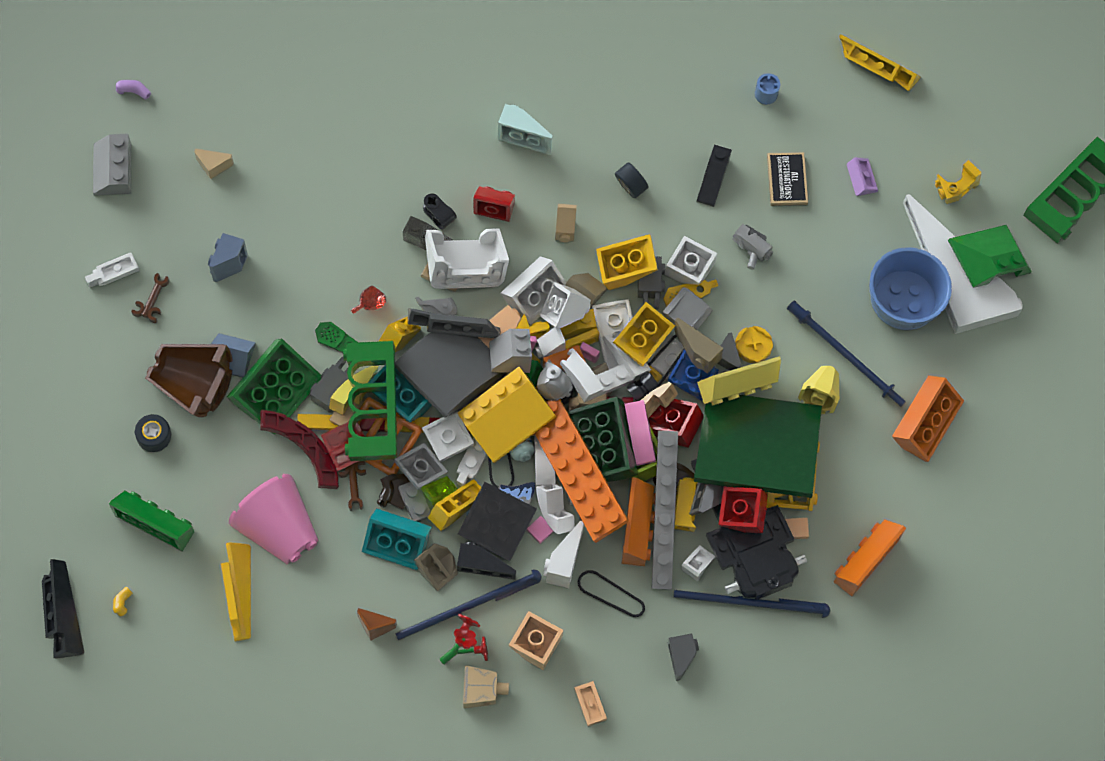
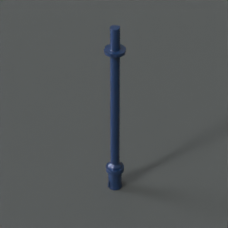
[787,300,906,407]

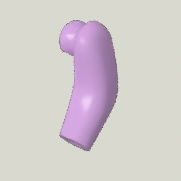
[116,80,151,100]

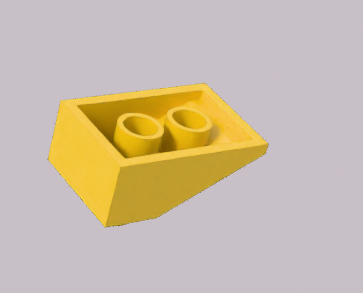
[596,234,658,290]
[612,302,675,367]

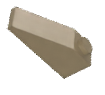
[674,317,723,373]

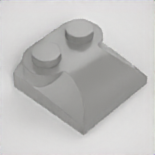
[394,443,448,490]

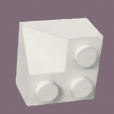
[665,236,717,285]

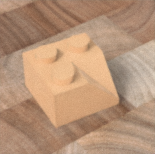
[509,611,564,670]

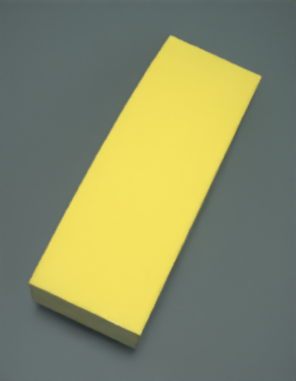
[329,366,378,415]

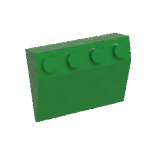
[227,338,322,435]

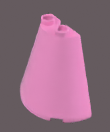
[229,474,319,564]

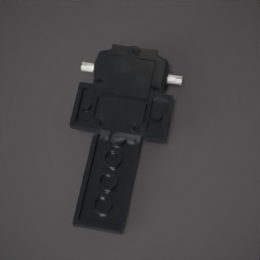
[691,459,807,600]

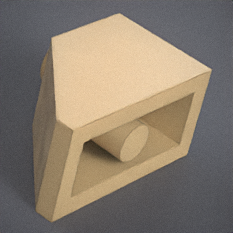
[555,204,577,242]

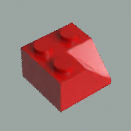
[718,487,768,533]

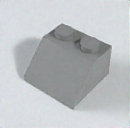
[489,329,532,373]

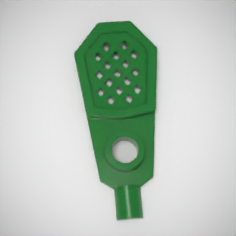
[315,322,357,353]

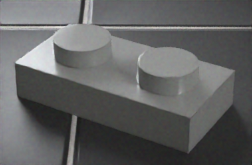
[398,482,431,522]

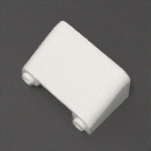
[425,229,509,289]

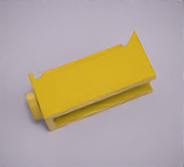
[674,477,698,532]

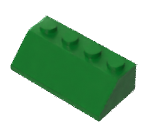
[109,490,194,552]

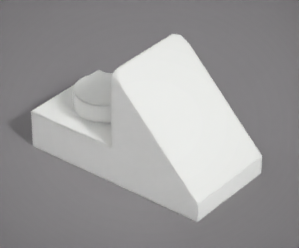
[682,545,716,581]

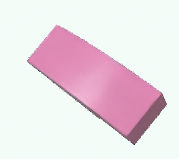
[625,400,656,466]

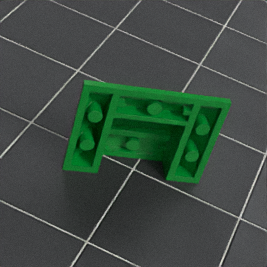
[948,225,1032,288]

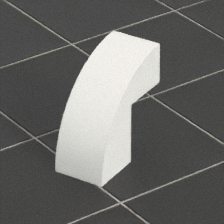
[534,435,555,485]
[536,484,575,534]

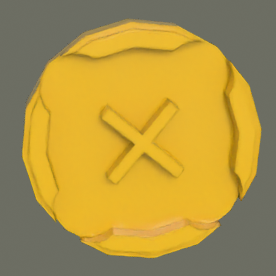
[735,326,773,363]

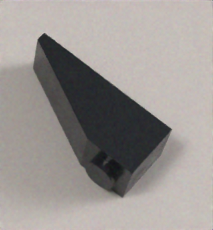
[696,144,732,207]
[457,542,516,580]

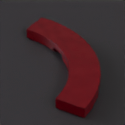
[260,410,339,489]

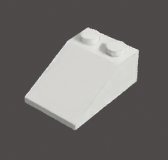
[543,521,584,588]

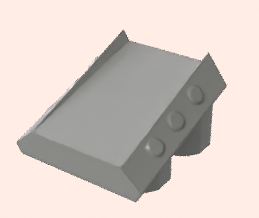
[662,287,713,330]

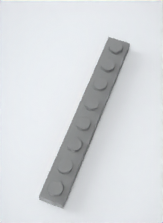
[652,431,678,589]

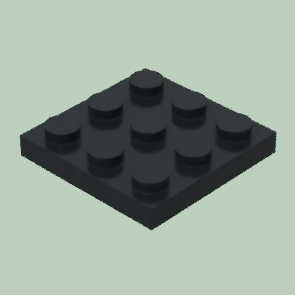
[458,482,537,561]

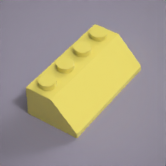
[697,356,781,406]

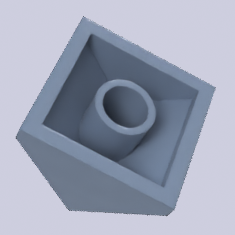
[211,333,256,378]

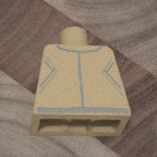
[463,666,509,708]

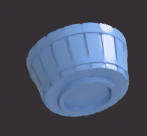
[869,248,952,330]

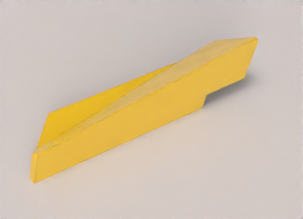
[839,34,921,91]
[221,542,251,641]

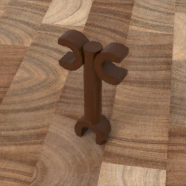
[131,273,169,323]
[339,461,366,511]

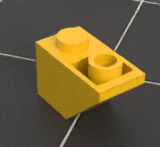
[378,316,421,352]

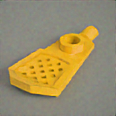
[663,279,719,307]

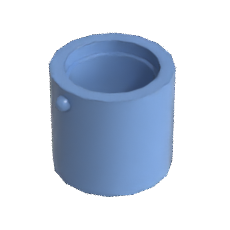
[755,73,781,105]

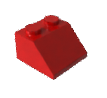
[473,186,515,222]

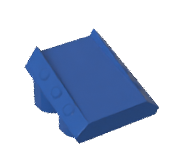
[667,350,719,401]

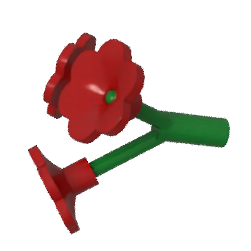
[440,614,488,665]

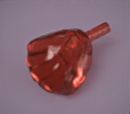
[351,286,387,314]

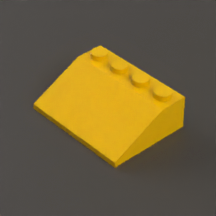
[457,367,556,463]

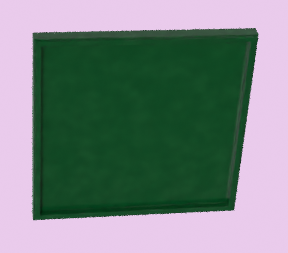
[694,395,822,498]

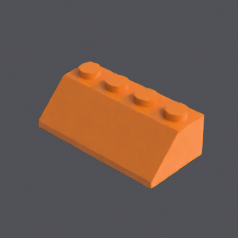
[892,375,964,462]
[621,477,655,567]
[834,519,906,596]

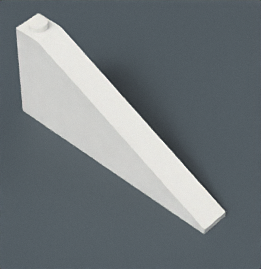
[903,194,1023,334]

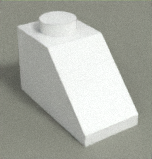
[534,327,566,362]

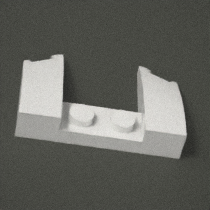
[560,335,651,403]

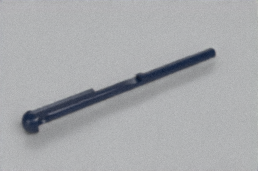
[395,569,542,641]
[674,590,831,618]

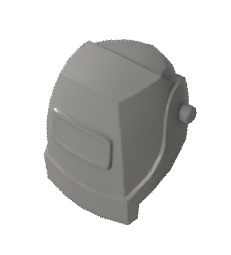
[415,297,457,316]
[537,359,573,401]

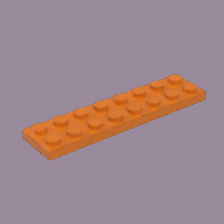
[534,399,629,543]

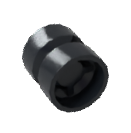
[627,371,659,401]

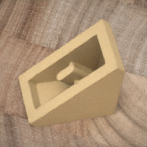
[194,148,234,179]

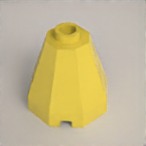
[798,366,840,414]

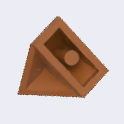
[357,608,397,641]

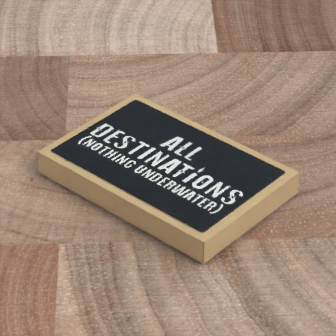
[767,152,808,206]

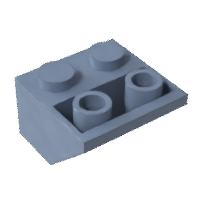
[208,233,248,282]

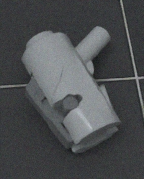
[732,224,773,270]

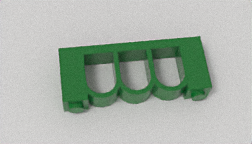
[1023,137,1105,244]
[343,341,398,461]

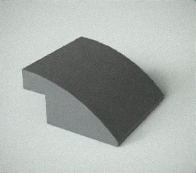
[395,332,506,417]

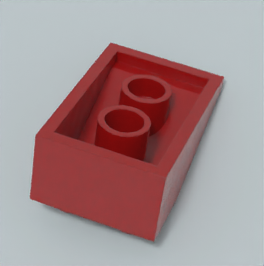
[648,399,704,448]

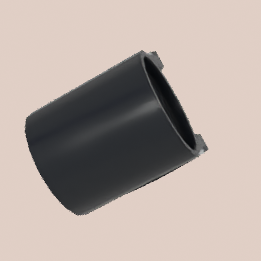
[423,193,457,230]

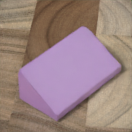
[847,157,878,196]

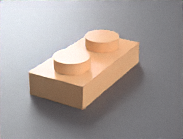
[574,681,607,727]

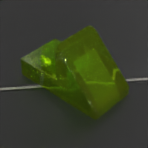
[420,476,458,507]

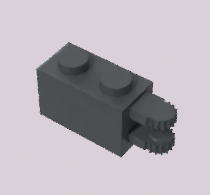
[638,256,665,309]
[310,357,349,413]

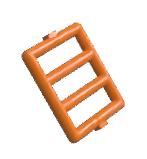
[358,397,422,475]

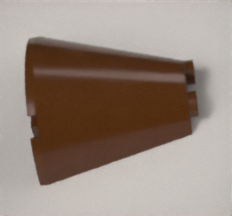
[145,344,233,417]

